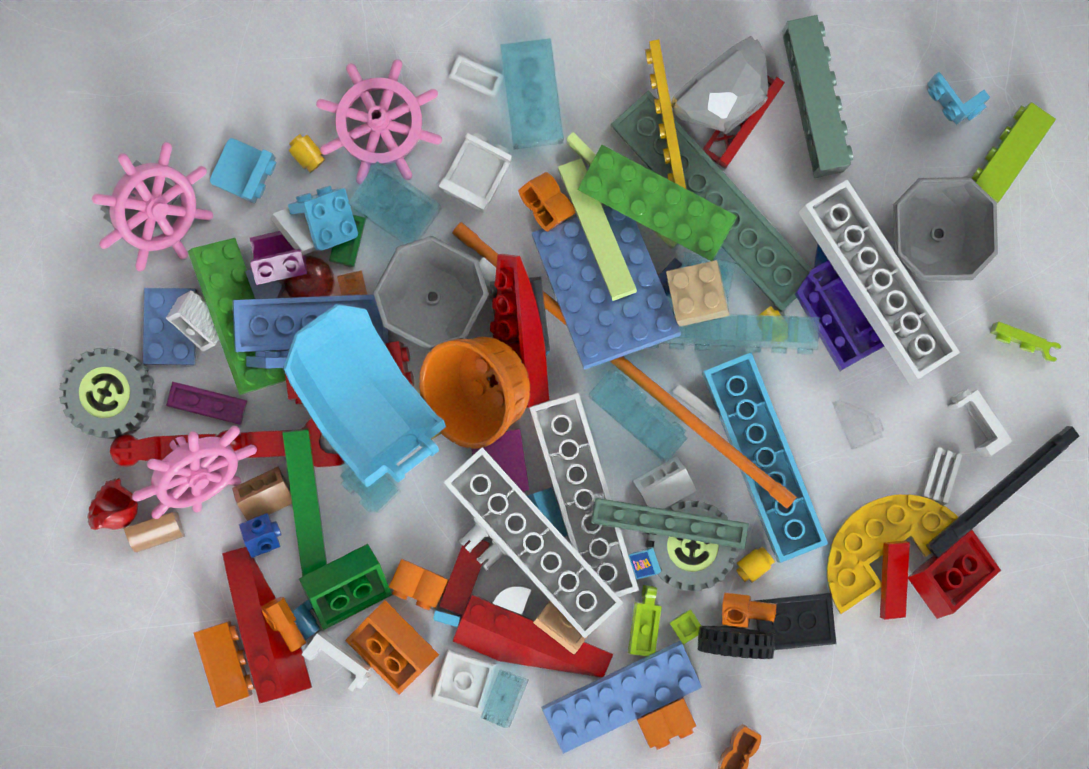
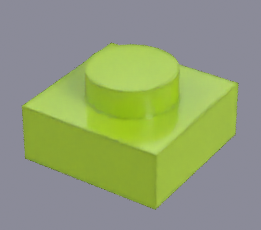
[669,609,701,645]

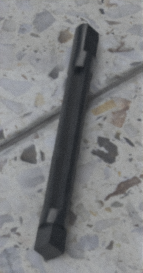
[926,426,1080,558]

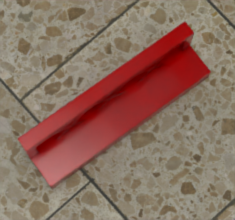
[703,75,785,169]

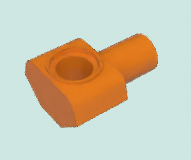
[722,593,776,628]
[261,597,306,651]

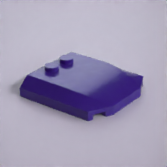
[795,260,885,371]

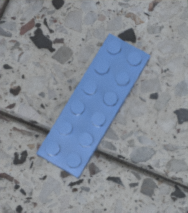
[232,294,389,352]
[541,641,702,754]

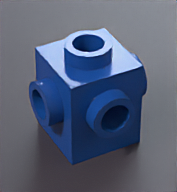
[239,513,282,558]

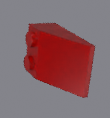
[908,530,1001,619]

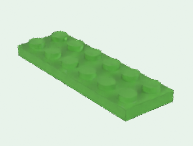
[578,145,737,261]
[188,238,286,395]

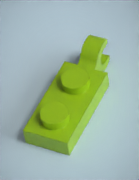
[990,321,1061,362]
[628,585,662,656]

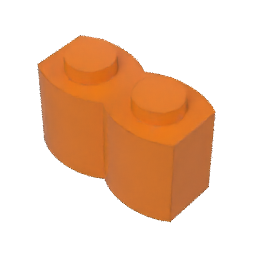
[518,172,575,232]
[389,559,449,610]
[637,697,696,750]
[718,724,761,769]

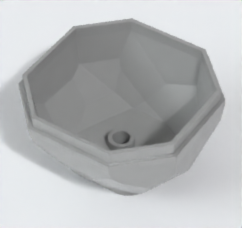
[671,36,768,134]
[893,177,998,281]
[373,236,489,351]

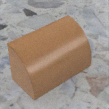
[232,467,292,521]
[123,512,185,553]

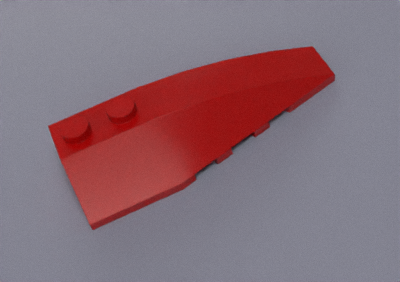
[490,254,549,408]
[222,547,312,704]
[453,594,613,678]

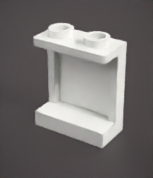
[439,132,512,213]
[947,389,1012,457]
[302,631,371,691]

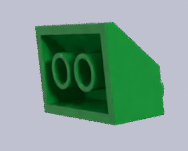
[299,544,392,630]

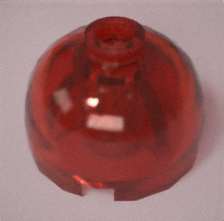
[284,256,335,298]

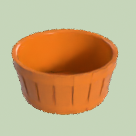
[419,337,530,449]

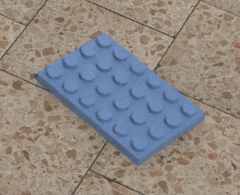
[532,206,681,370]

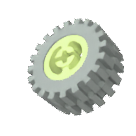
[59,347,156,439]
[646,501,738,591]

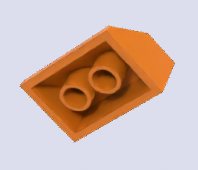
[345,600,439,695]
[194,621,255,708]

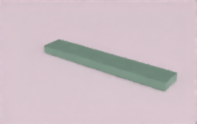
[591,498,749,549]

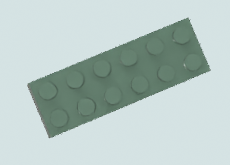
[782,15,853,178]

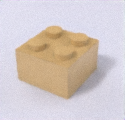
[666,260,730,327]

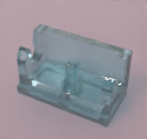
[481,670,529,728]

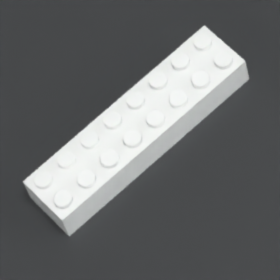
[798,180,960,385]
[529,393,639,597]
[443,448,623,638]

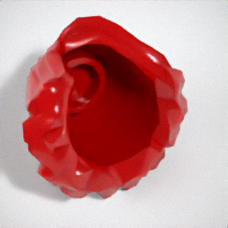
[87,478,138,530]

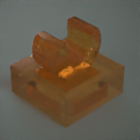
[337,270,368,296]

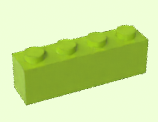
[971,102,1056,203]

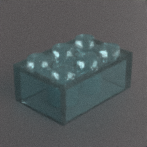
[348,161,442,244]

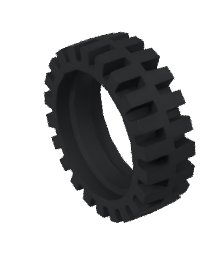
[697,626,775,659]

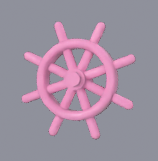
[316,59,442,184]
[92,142,213,271]
[132,426,257,519]

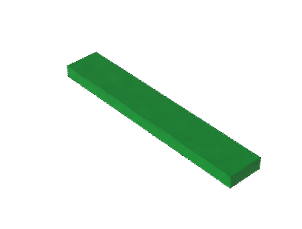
[283,428,327,577]

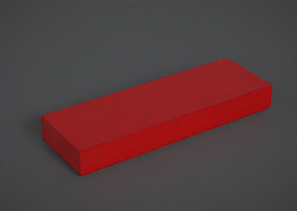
[439,540,490,615]
[880,541,910,620]

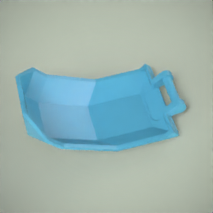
[283,304,446,487]

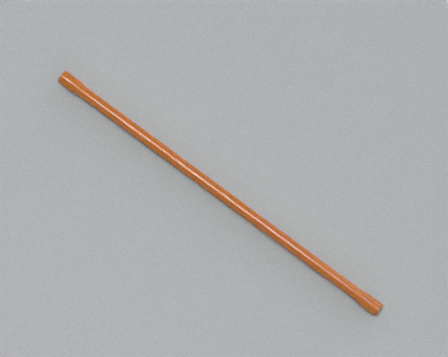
[452,222,797,509]

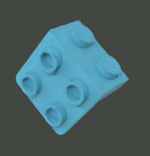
[927,72,990,125]
[210,138,277,204]
[288,186,358,251]

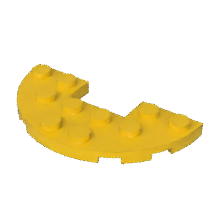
[827,494,958,614]

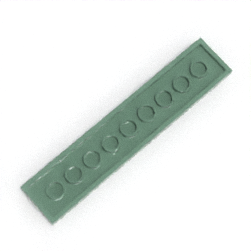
[611,90,812,312]

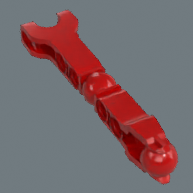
[110,418,345,467]

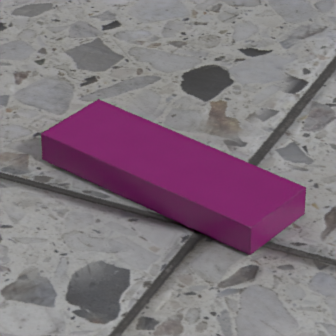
[166,381,247,425]

